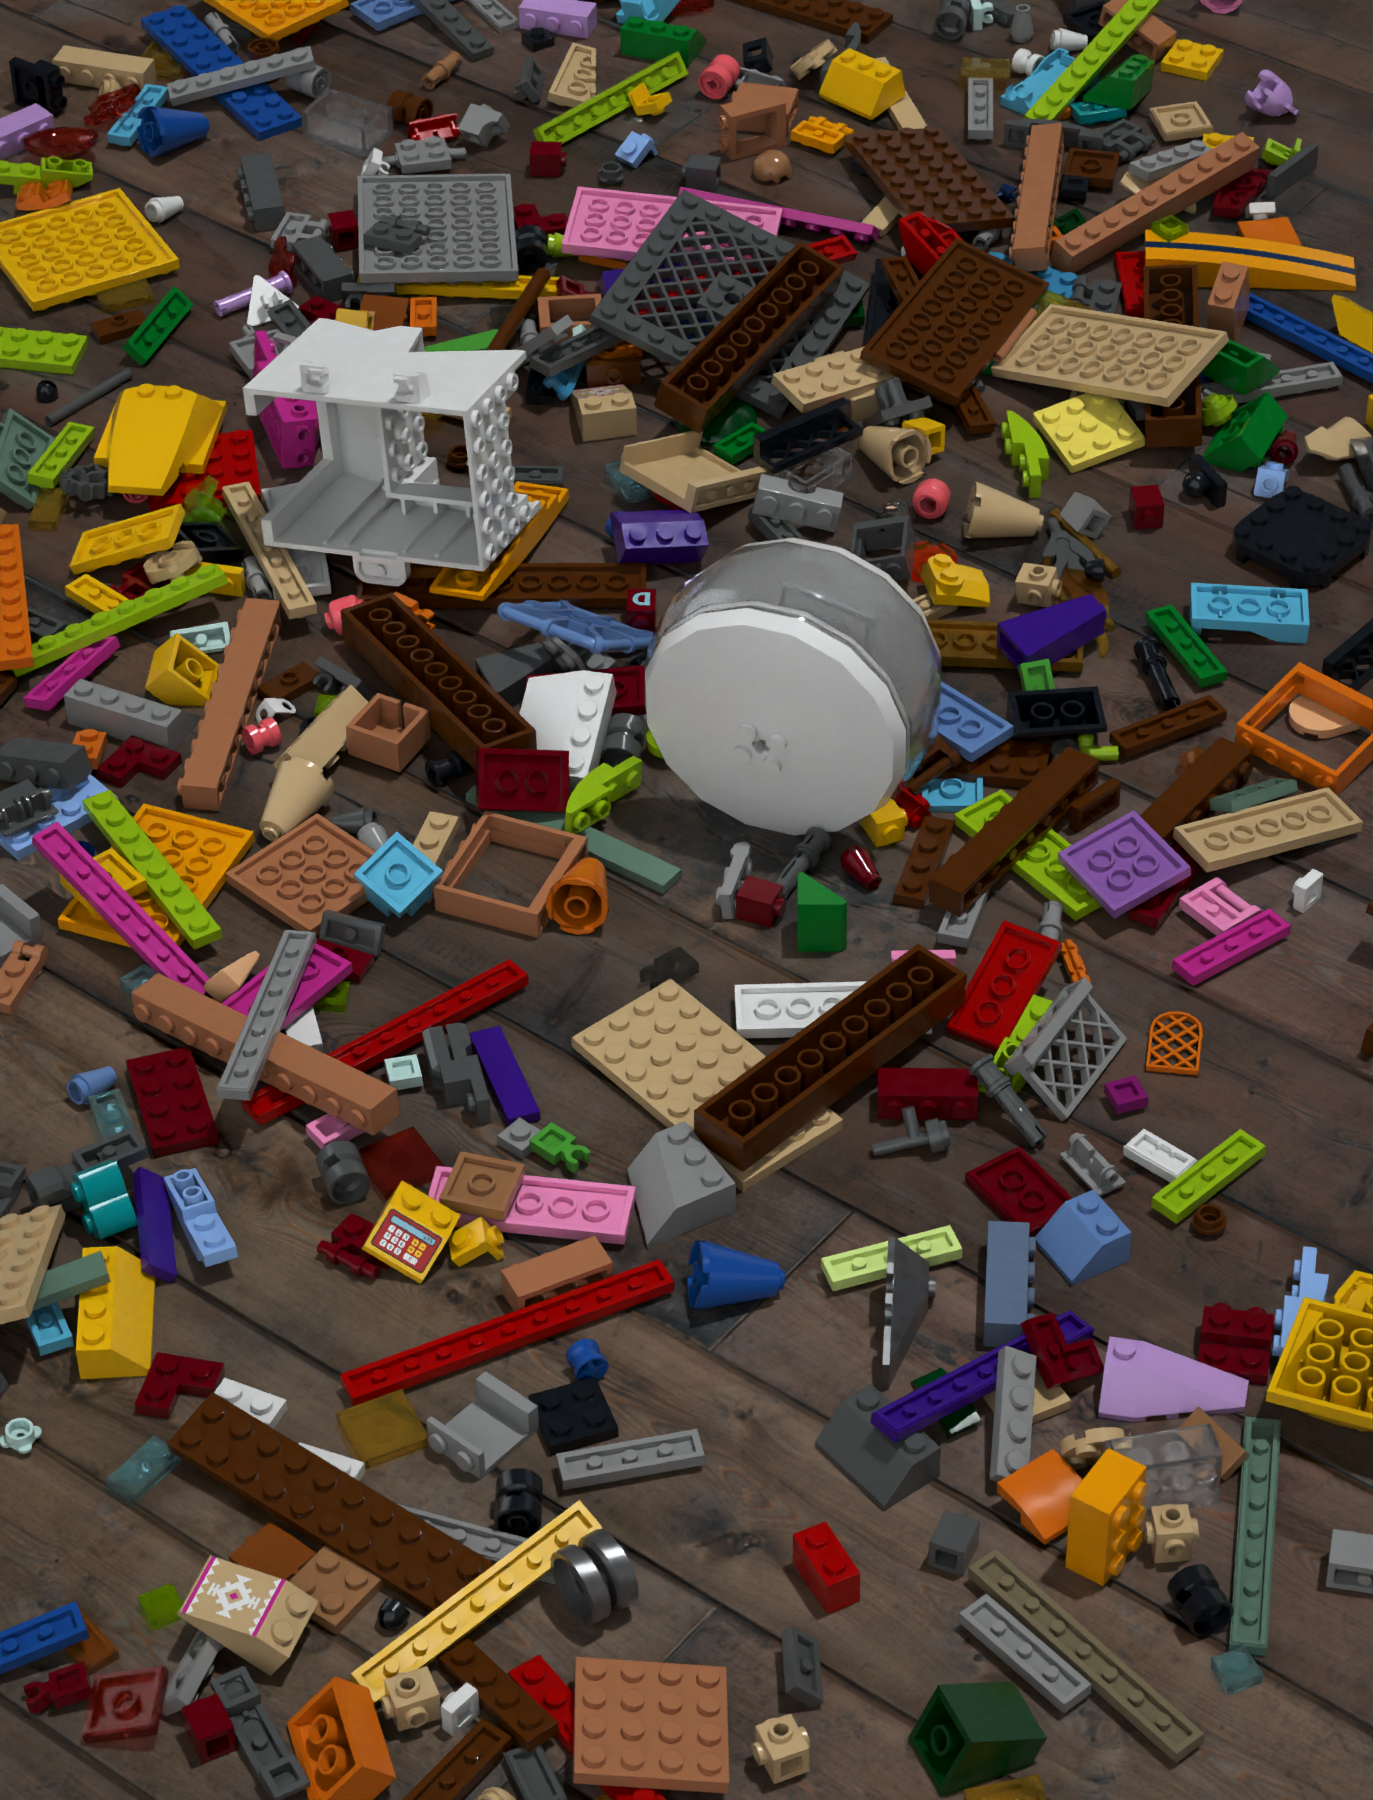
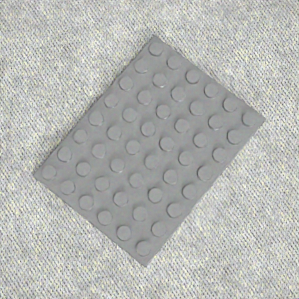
[357,173,518,285]

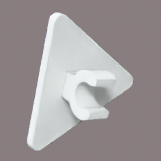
[246,275,299,327]

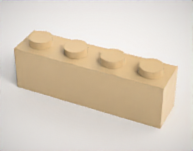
[52,45,157,94]
[273,685,368,776]

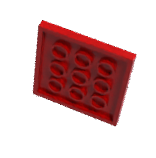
[148,430,262,512]

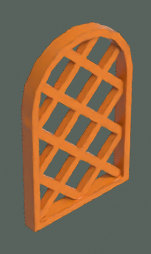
[1146,1011,1203,1075]

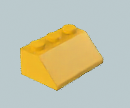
[819,48,906,120]

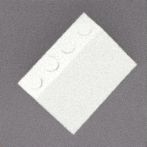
[519,670,617,793]

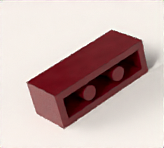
[877,1068,978,1120]

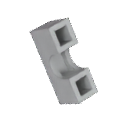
[752,474,844,532]

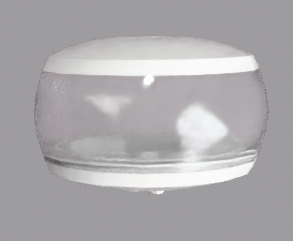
[645,537,942,835]

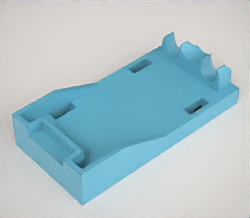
[1000,47,1099,115]
[1189,583,1310,644]

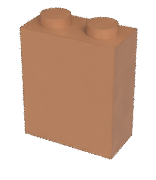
[731,82,799,136]
[1207,261,1250,343]

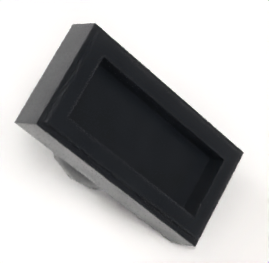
[1182,453,1228,509]

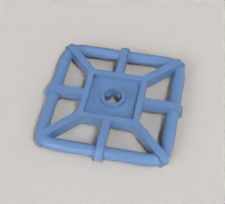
[497,600,660,654]

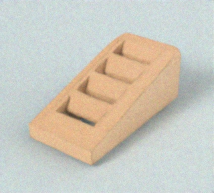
[203,950,260,1003]

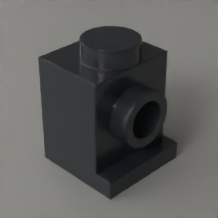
[743,37,774,74]

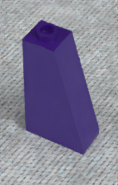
[997,594,1107,672]

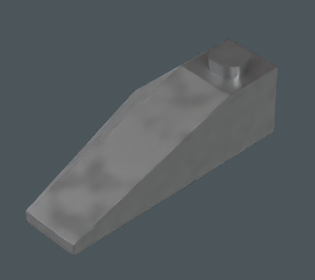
[882,1237,936,1389]

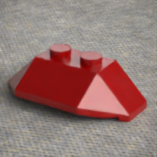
[898,211,965,276]

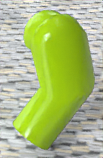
[1078,734,1119,761]

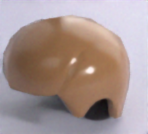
[752,149,793,183]

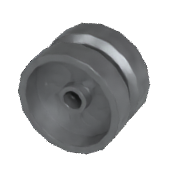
[550,1529,639,1626]

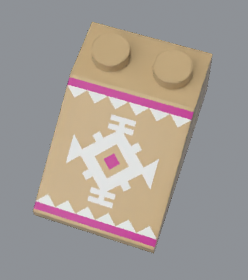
[570,384,637,442]
[177,1555,318,1676]

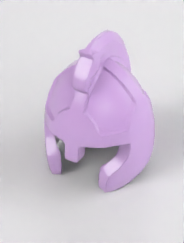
[1244,69,1299,117]

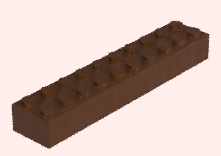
[654,241,845,434]
[1144,264,1202,448]
[341,592,537,771]
[694,944,967,1172]

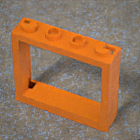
[1235,662,1373,796]

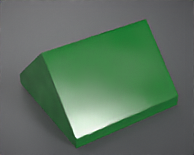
[797,872,848,952]

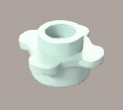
[0,1418,42,1454]

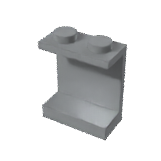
[0,884,43,962]
[426,1371,539,1480]

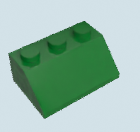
[620,17,706,67]
[1083,54,1155,110]
[1202,392,1288,472]

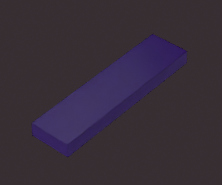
[469,1025,541,1126]
[132,1166,177,1283]

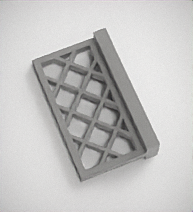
[1003,977,1127,1121]

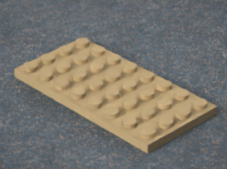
[991,304,1229,407]
[571,979,843,1192]

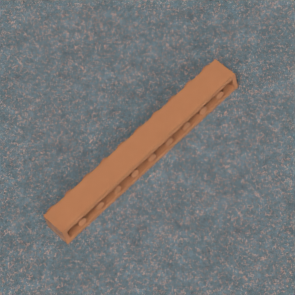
[1009,123,1065,272]
[1049,132,1260,273]
[177,598,283,811]
[131,973,400,1136]

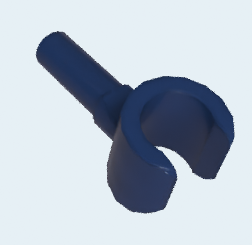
[996,183,1018,202]

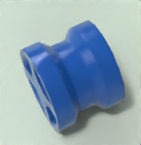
[566,1339,609,1381]

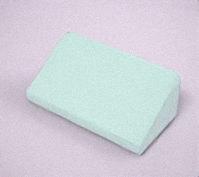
[170,622,231,654]

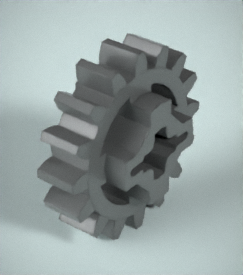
[60,463,114,501]

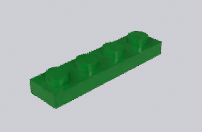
[121,286,194,366]
[1145,604,1227,688]

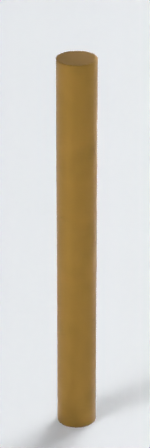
[1050,508,1122,578]

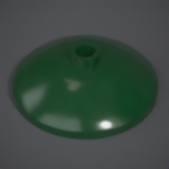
[675,397,757,447]

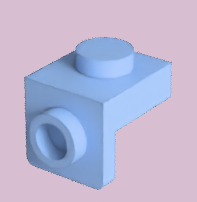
[614,131,659,169]
[1254,461,1290,498]

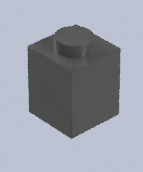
[682,154,721,192]
[928,1510,980,1577]

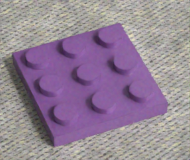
[1058,810,1191,919]

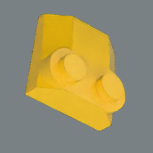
[920,554,990,607]

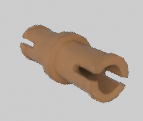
[421,51,462,90]

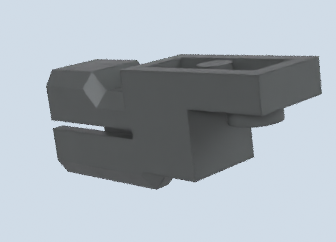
[422,1022,491,1125]
[26,1127,148,1214]

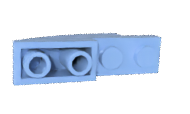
[163,1168,238,1267]
[1272,1246,1329,1361]

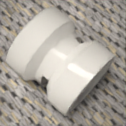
[1012,48,1045,77]

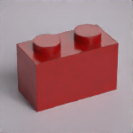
[793,1521,860,1615]

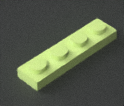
[821,1225,962,1291]

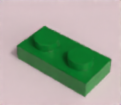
[713,422,766,465]

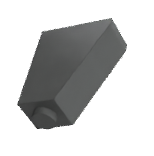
[475,642,556,707]

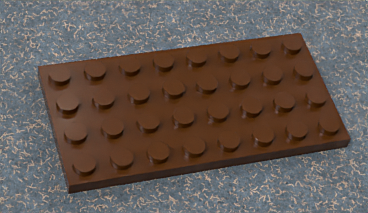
[844,126,1015,232]
[859,238,1050,406]

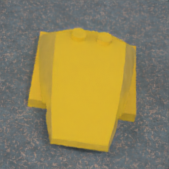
[94,383,227,496]
[1266,1270,1373,1432]

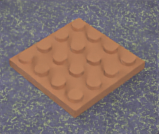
[225,813,376,936]
[573,1657,729,1794]

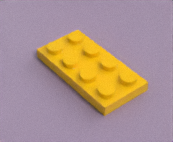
[69,504,186,575]

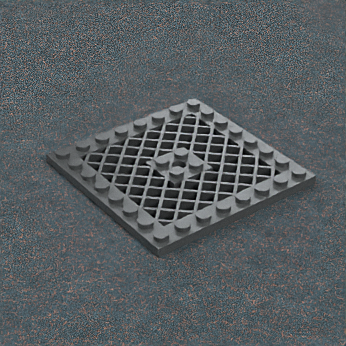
[589,189,870,420]

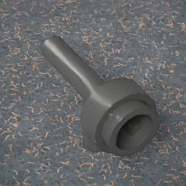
[872,1106,951,1156]

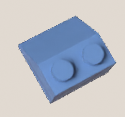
[1036,1189,1132,1286]

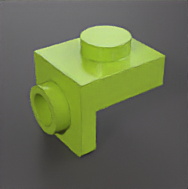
[1261,138,1302,166]

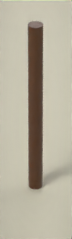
[486,268,551,350]

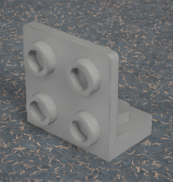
[540,631,619,672]

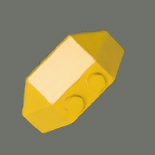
[1331,294,1373,354]

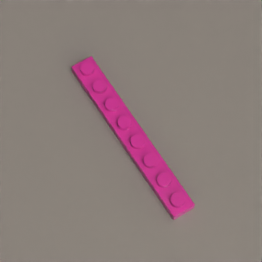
[678,186,880,243]
[32,821,211,997]

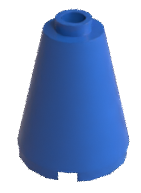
[137,106,210,157]
[687,1240,785,1310]

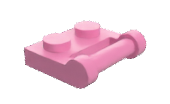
[1179,877,1263,936]

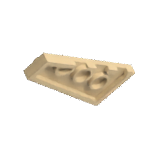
[547,42,596,107]

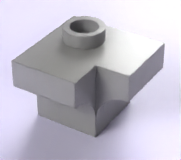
[458,103,511,147]

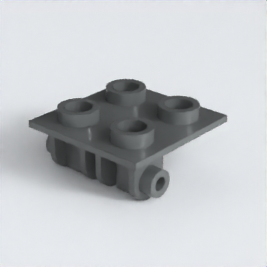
[0,779,59,837]

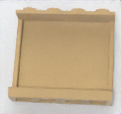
[619,431,771,513]

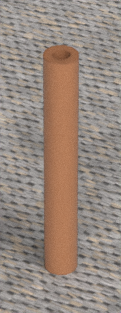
[993,308,1037,363]

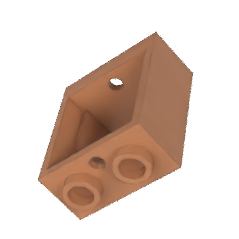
[718,91,786,161]
[537,294,602,349]

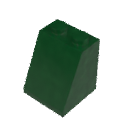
[908,1681,1047,1796]

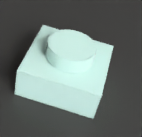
[384,1054,423,1090]

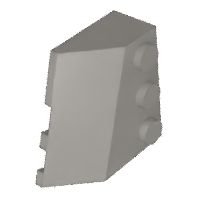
[627,1121,736,1249]

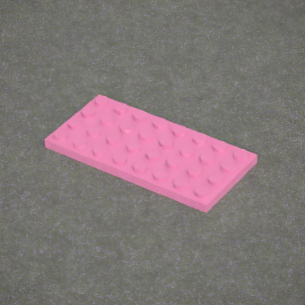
[561,186,782,266]

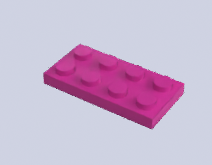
[221,943,353,1032]

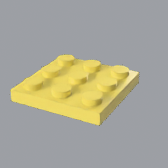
[1033,393,1146,473]

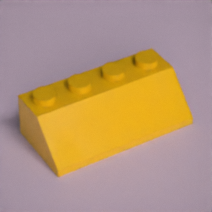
[76,1246,156,1379]

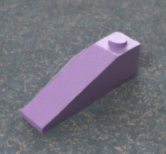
[1098,1336,1249,1423]

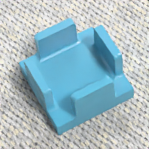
[616,0,680,23]
[354,832,443,918]

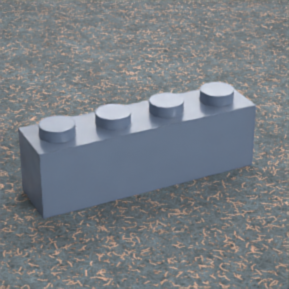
[983,1221,1036,1347]

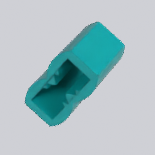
[70,1160,137,1240]

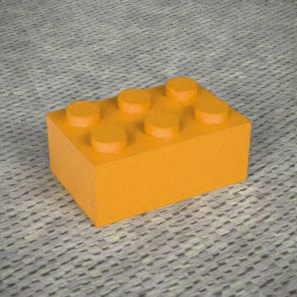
[1065,1448,1149,1587]

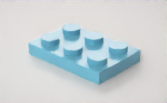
[922,777,983,812]

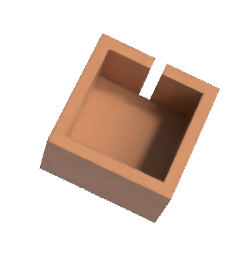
[346,693,431,772]

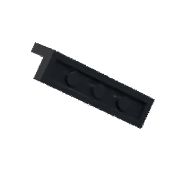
[753,397,863,475]
[1322,618,1373,691]

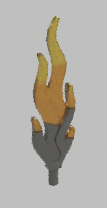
[1042,517,1115,659]

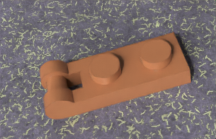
[0,940,48,1015]

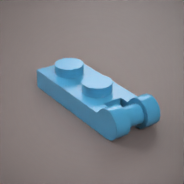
[542,360,586,401]

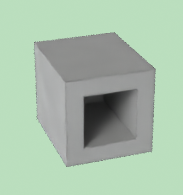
[1059,492,1112,539]

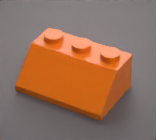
[286,1676,396,1800]

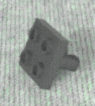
[862,377,933,428]

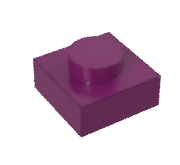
[1104,1075,1149,1115]

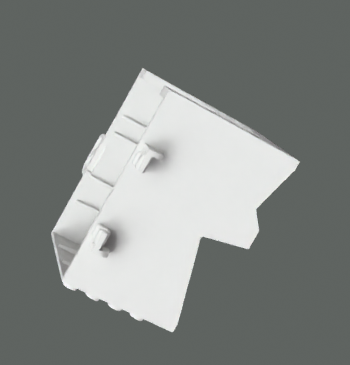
[243,318,541,586]

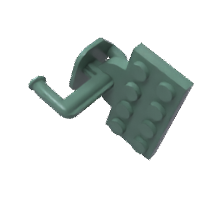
[0,408,55,511]

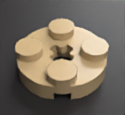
[790,39,838,80]
[143,541,202,584]
[1059,1427,1133,1470]

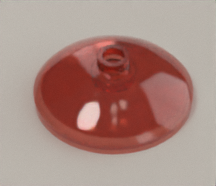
[23,127,99,160]

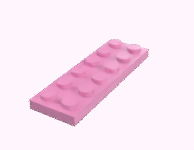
[428,1166,636,1245]

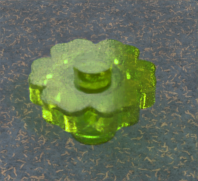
[182,475,227,523]

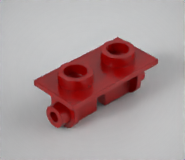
[407,113,461,141]
[891,780,932,828]

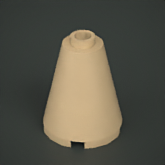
[858,426,932,484]
[963,482,1044,539]
[259,756,335,842]

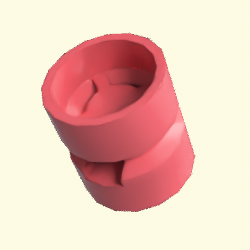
[698,54,741,100]

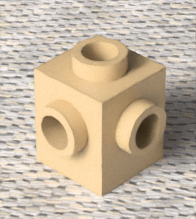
[1015,563,1062,607]
[1144,1504,1199,1563]
[380,1666,442,1732]
[752,1713,810,1784]

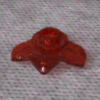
[268,236,298,288]

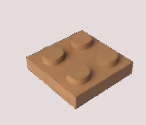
[439,1151,525,1221]
[289,1545,384,1635]

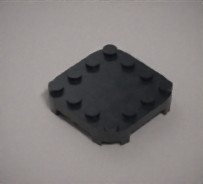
[1232,486,1372,590]

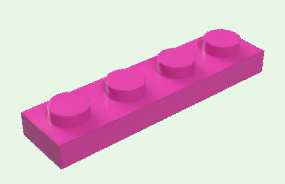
[23,636,120,711]
[1172,908,1291,986]

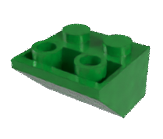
[1202,339,1280,396]

